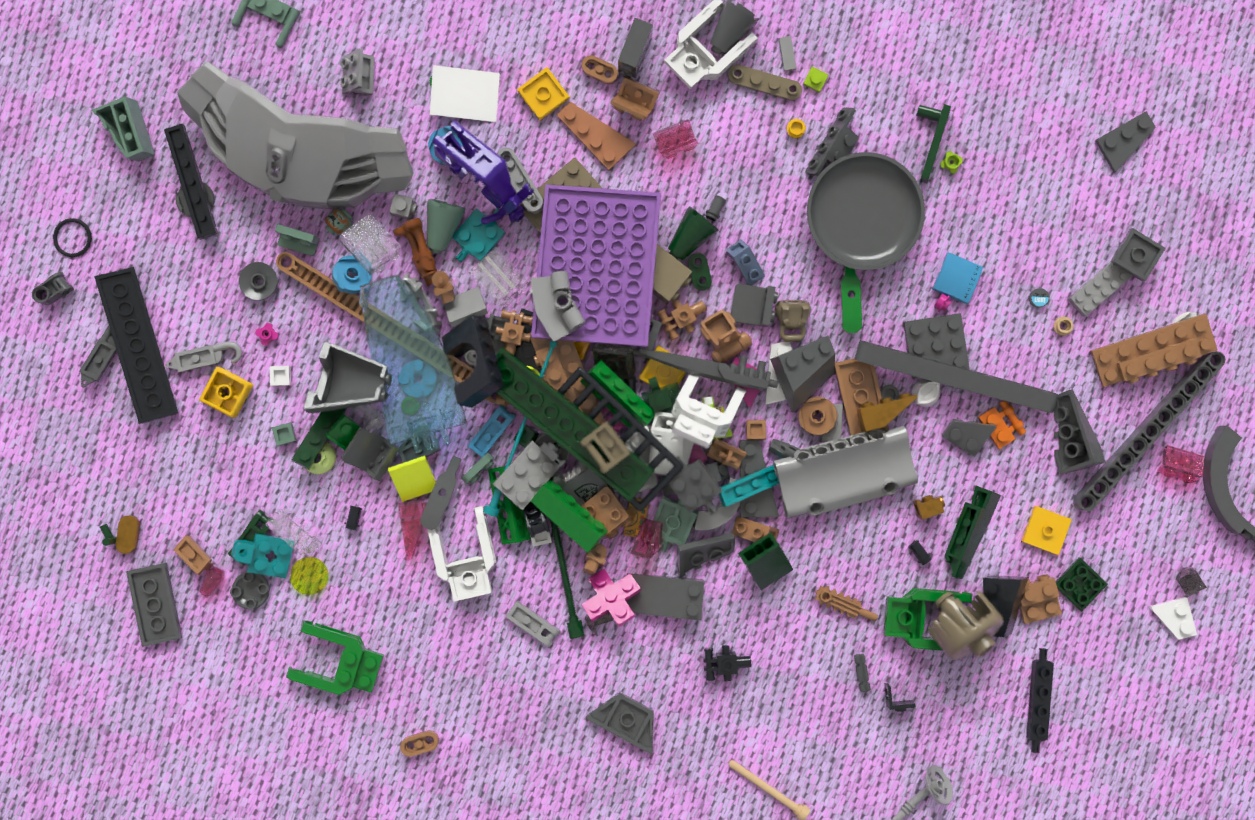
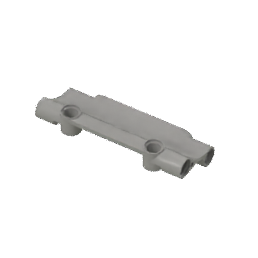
[773,426,918,519]

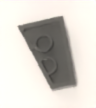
[677,533,735,578]

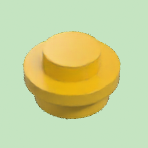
[786,119,806,138]

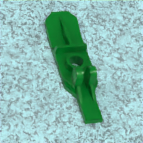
[841,266,862,333]

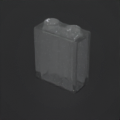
[340,212,401,275]
[468,247,529,308]

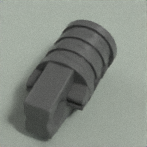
[768,439,800,459]

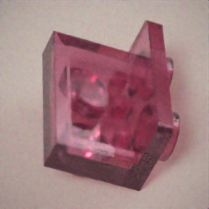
[652,119,698,159]

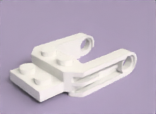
[664,0,758,90]
[672,373,746,448]
[427,506,496,602]

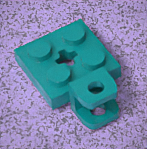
[231,533,295,578]

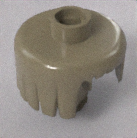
[928,591,1003,660]

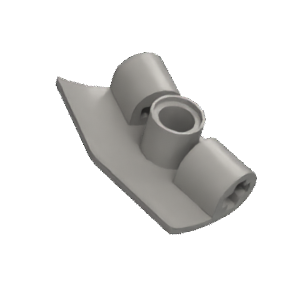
[530,271,586,341]

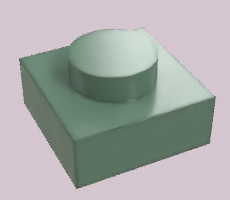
[272,422,297,446]

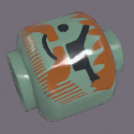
[325,208,354,236]

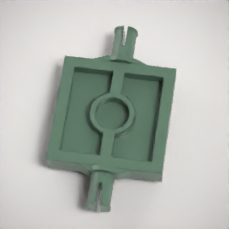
[649,496,699,552]

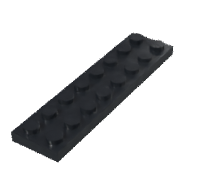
[94,267,179,424]

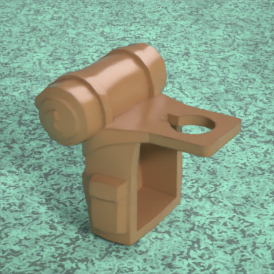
[700,309,752,363]

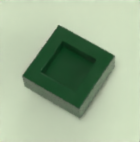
[513,424,539,448]

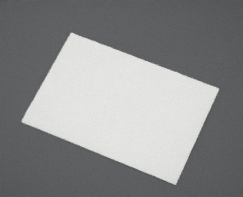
[430,65,500,122]

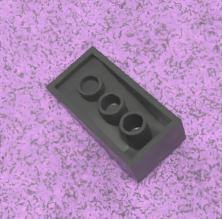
[626,573,704,620]

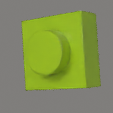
[802,66,828,93]

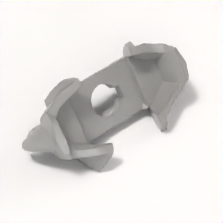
[397,273,442,333]

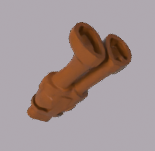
[393,218,437,286]

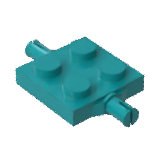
[452,208,506,263]

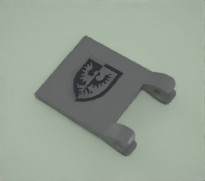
[553,460,615,506]

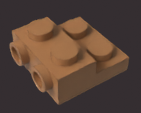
[1019,574,1062,624]

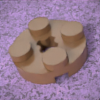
[798,397,838,435]

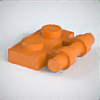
[978,400,1026,449]

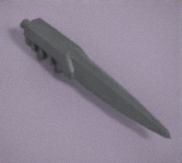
[637,349,779,391]

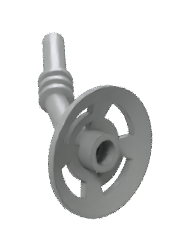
[891,765,953,820]

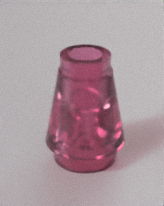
[199,566,224,596]

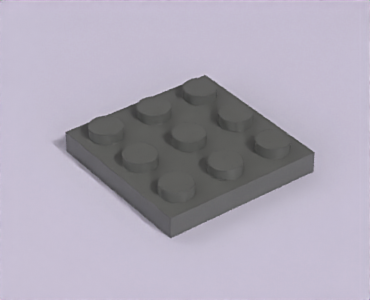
[903,313,970,379]

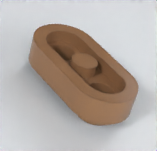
[582,55,618,85]
[400,730,439,757]

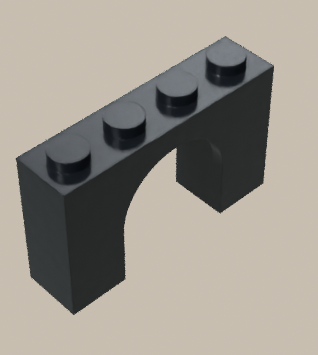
[441,315,504,408]

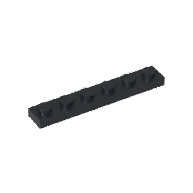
[164,124,218,240]

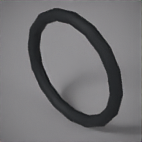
[53,218,92,258]

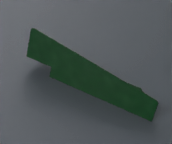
[945,486,1001,579]

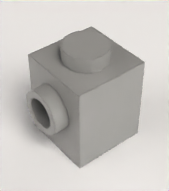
[390,194,418,220]

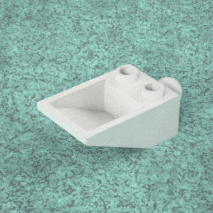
[649,405,694,475]

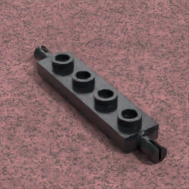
[1026,648,1054,753]

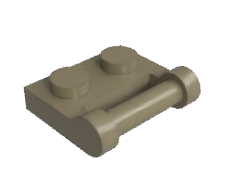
[579,421,631,474]

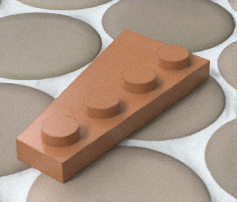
[557,102,636,171]

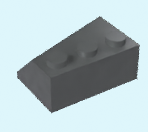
[770,336,836,412]

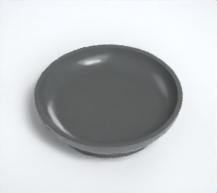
[807,152,925,270]

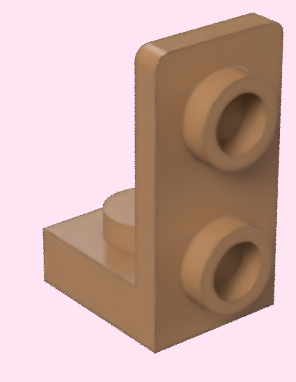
[732,516,780,542]

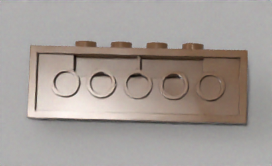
[1090,313,1218,387]
[528,333,605,426]

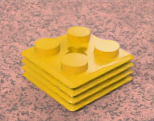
[199,367,253,418]

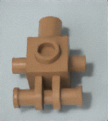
[657,300,707,341]
[495,309,533,355]

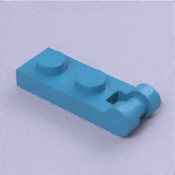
[468,405,516,457]

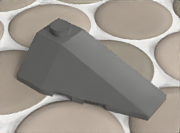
[1054,389,1106,474]

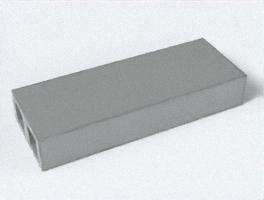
[778,36,797,72]

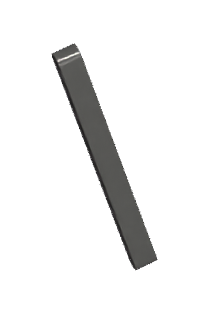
[854,340,1059,413]
[1073,351,1226,511]

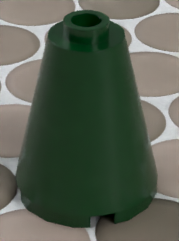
[668,206,719,260]

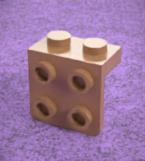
[610,76,660,121]
[581,487,637,539]

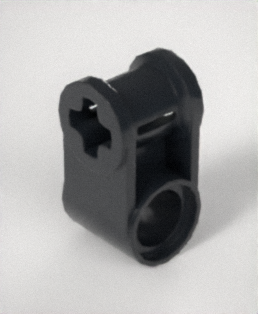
[523,501,550,538]

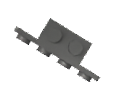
[805,107,859,176]

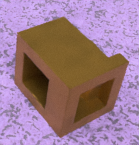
[913,495,945,520]

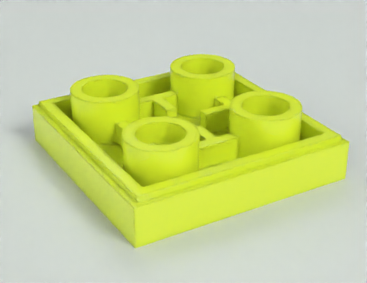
[388,456,436,502]

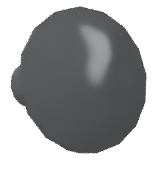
[230,571,270,610]

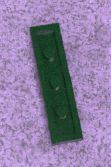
[291,408,347,470]

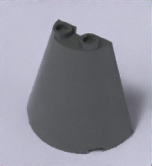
[303,342,392,414]

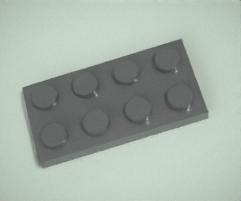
[126,562,182,647]

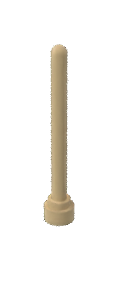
[729,760,810,820]

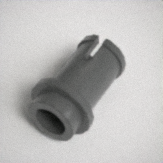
[706,195,726,221]

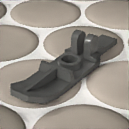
[420,456,462,530]

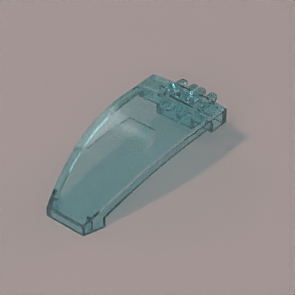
[359,275,467,453]

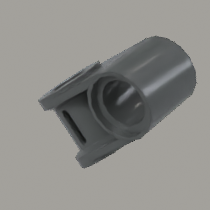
[32,272,74,305]

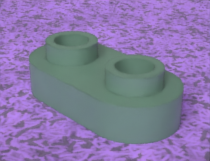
[461,452,494,484]

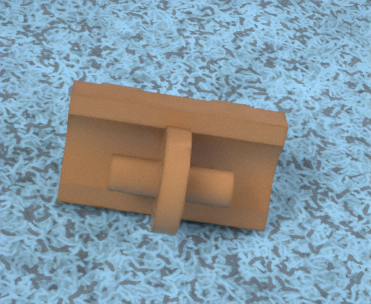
[432,271,455,304]
[707,438,746,470]
[582,544,607,576]

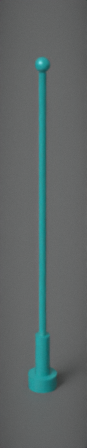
[483,340,557,517]

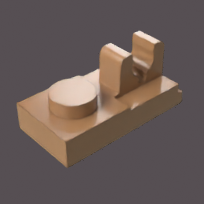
[173,535,213,575]

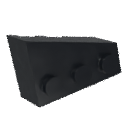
[983,575,1029,637]

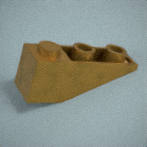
[857,392,917,432]

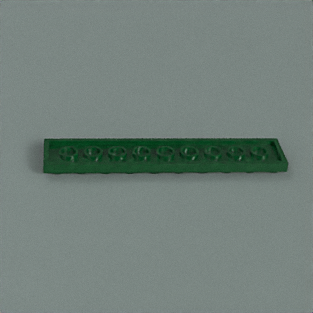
[496,347,655,501]

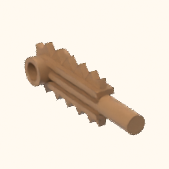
[815,585,878,622]

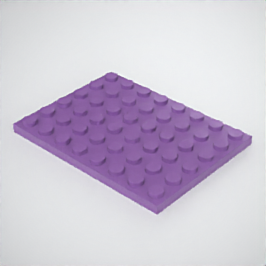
[531,184,661,347]

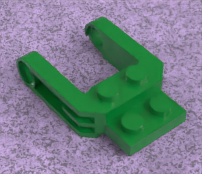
[883,588,973,651]
[286,620,384,695]

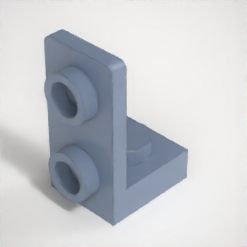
[725,240,765,286]

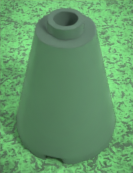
[427,199,465,254]

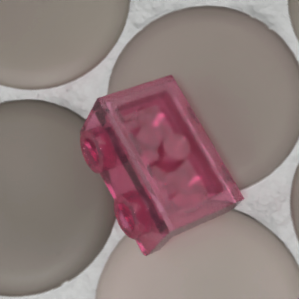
[1157,445,1204,483]

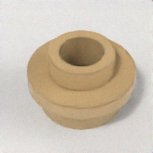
[1053,317,1073,336]

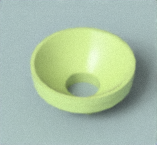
[305,442,336,474]

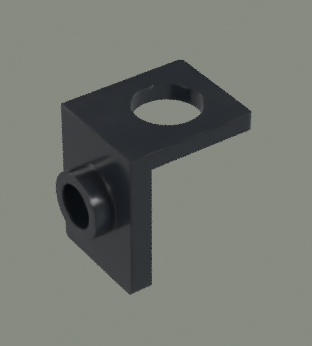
[884,683,916,712]

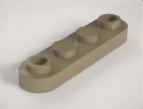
[728,65,802,101]

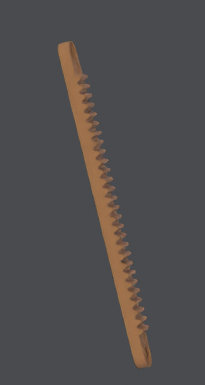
[276,252,497,404]

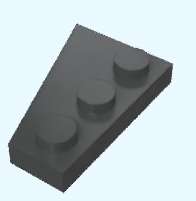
[1095,111,1156,173]

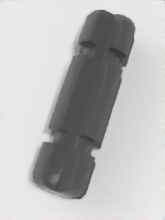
[854,654,871,692]

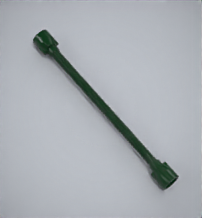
[548,476,584,639]

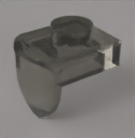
[1176,567,1207,597]
[585,612,613,636]

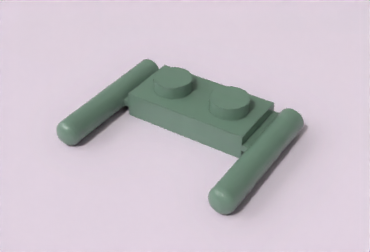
[231,0,300,48]

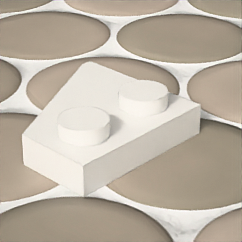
[1149,597,1197,640]

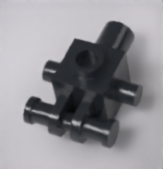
[703,645,751,681]

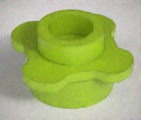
[940,151,963,174]

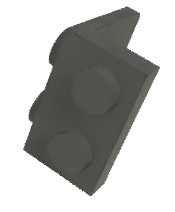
[731,284,778,327]
[341,427,400,481]

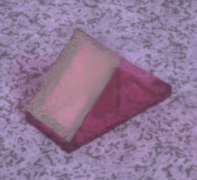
[631,518,663,560]

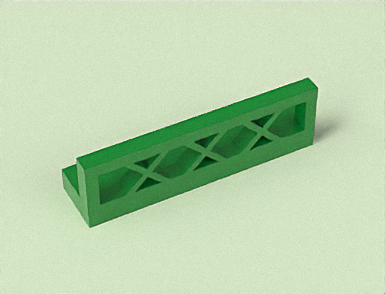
[488,466,531,545]

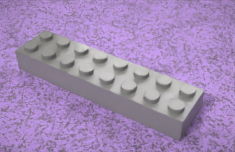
[1067,262,1132,317]

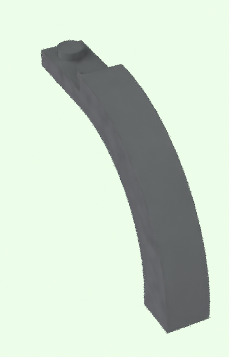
[1203,426,1255,546]

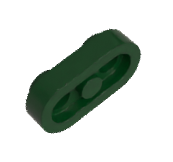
[688,253,712,291]

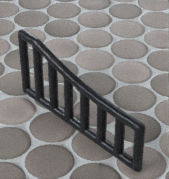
[557,367,683,512]

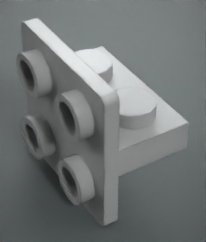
[340,48,374,95]

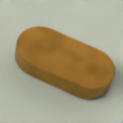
[115,515,140,554]

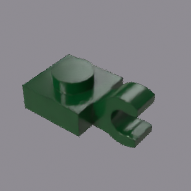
[648,376,673,413]

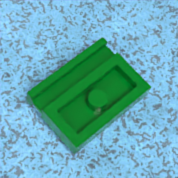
[325,413,361,450]

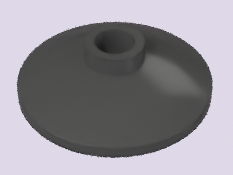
[239,262,278,300]

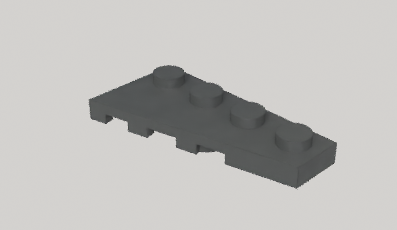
[739,440,779,517]

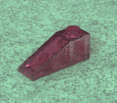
[398,499,427,560]

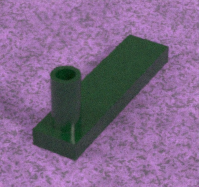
[916,104,951,183]

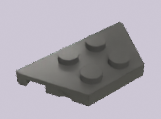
[586,692,654,754]

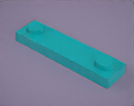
[718,465,779,507]

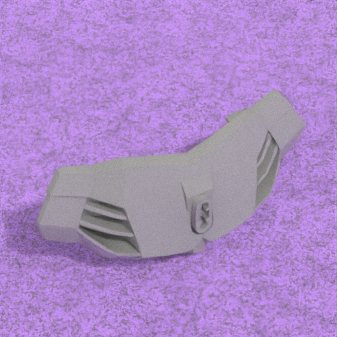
[177,62,414,209]

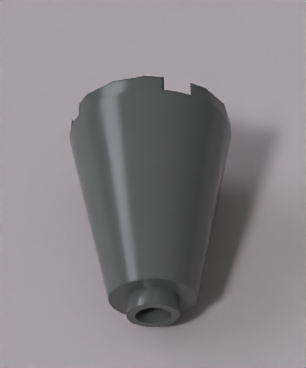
[710,0,759,55]

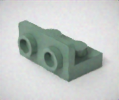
[275,224,320,256]

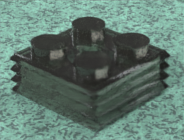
[592,343,636,380]

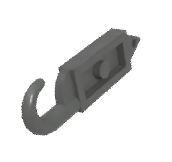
[79,325,117,388]

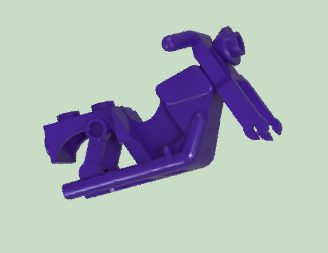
[433,121,534,225]

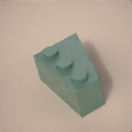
[92,96,155,162]

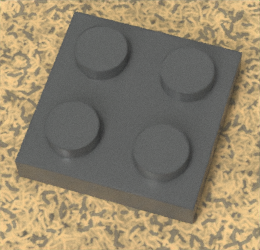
[1110,228,1166,282]

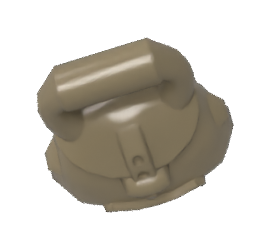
[774,300,812,342]

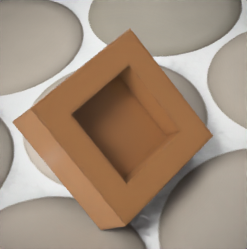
[746,420,766,440]

